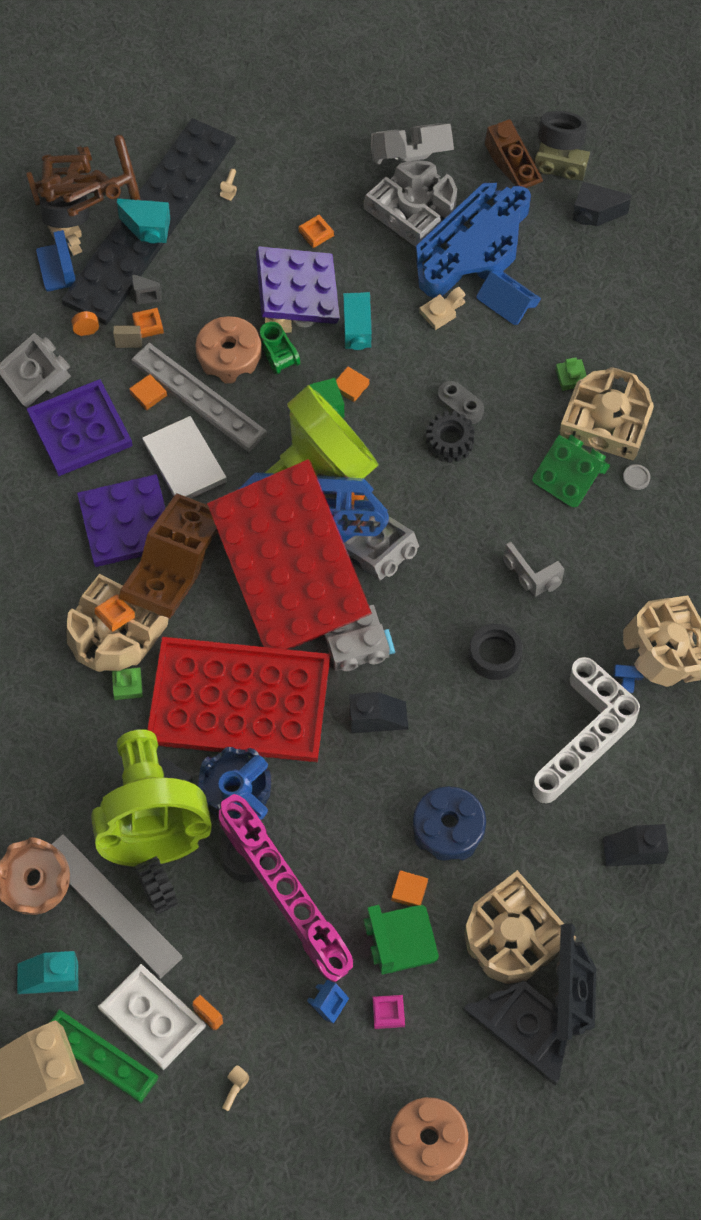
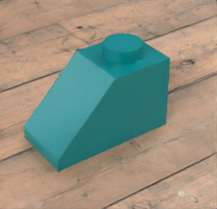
[117,199,170,243]
[343,292,372,350]
[17,951,78,994]

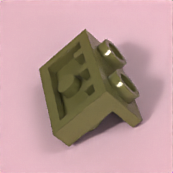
[535,142,590,181]

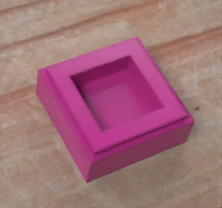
[373,995,405,1029]

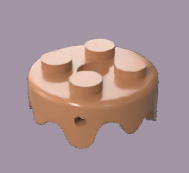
[195,316,262,383]
[0,837,70,915]
[390,1097,468,1181]

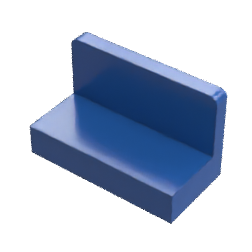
[36,230,75,292]
[476,270,541,325]

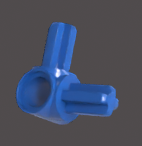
[218,755,268,820]

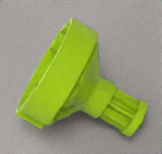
[265,385,378,478]
[91,730,212,866]

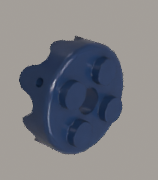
[198,747,271,819]
[413,786,486,861]

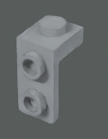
[503,542,564,597]

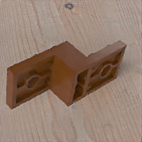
[119,493,218,619]

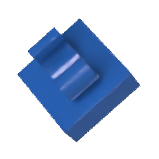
[613,665,644,693]
[307,980,349,1024]

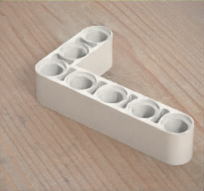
[532,657,640,803]

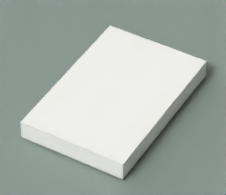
[142,416,227,498]
[98,964,206,1070]

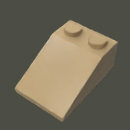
[0,1020,84,1120]

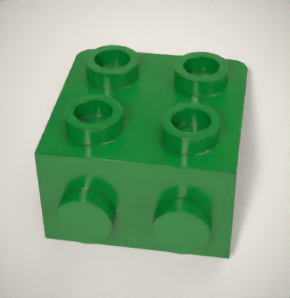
[532,434,610,507]
[363,905,439,975]

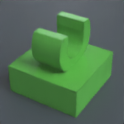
[555,358,587,391]
[112,668,143,700]

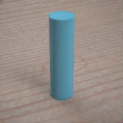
[384,629,395,655]

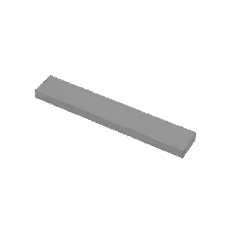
[131,343,267,452]
[51,835,182,979]

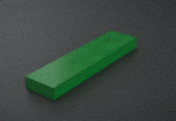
[49,1009,159,1103]

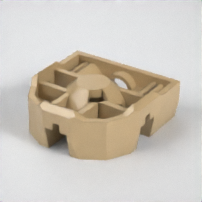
[560,367,654,460]
[67,574,168,672]
[623,595,701,687]
[464,870,576,984]

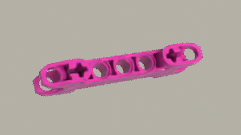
[218,794,353,982]

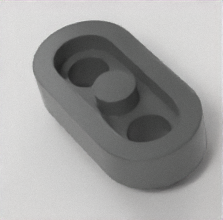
[438,381,484,424]

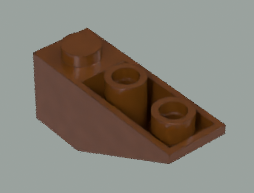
[484,119,543,188]

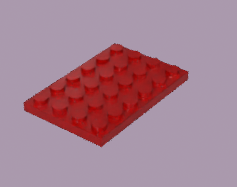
[207,459,372,650]
[148,637,330,762]

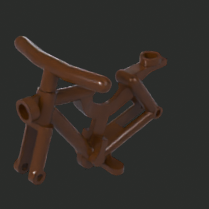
[26,135,141,216]

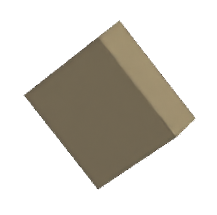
[113,326,142,348]

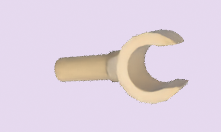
[220,169,237,201]
[222,1066,249,1111]

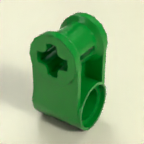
[260,322,301,375]

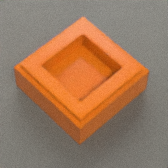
[298,215,334,248]
[132,308,164,338]
[336,367,369,402]
[129,374,167,411]
[95,594,135,632]
[392,871,428,907]
[193,995,223,1030]

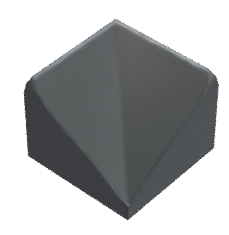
[132,275,162,305]

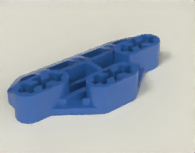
[416,183,531,298]
[238,473,389,543]

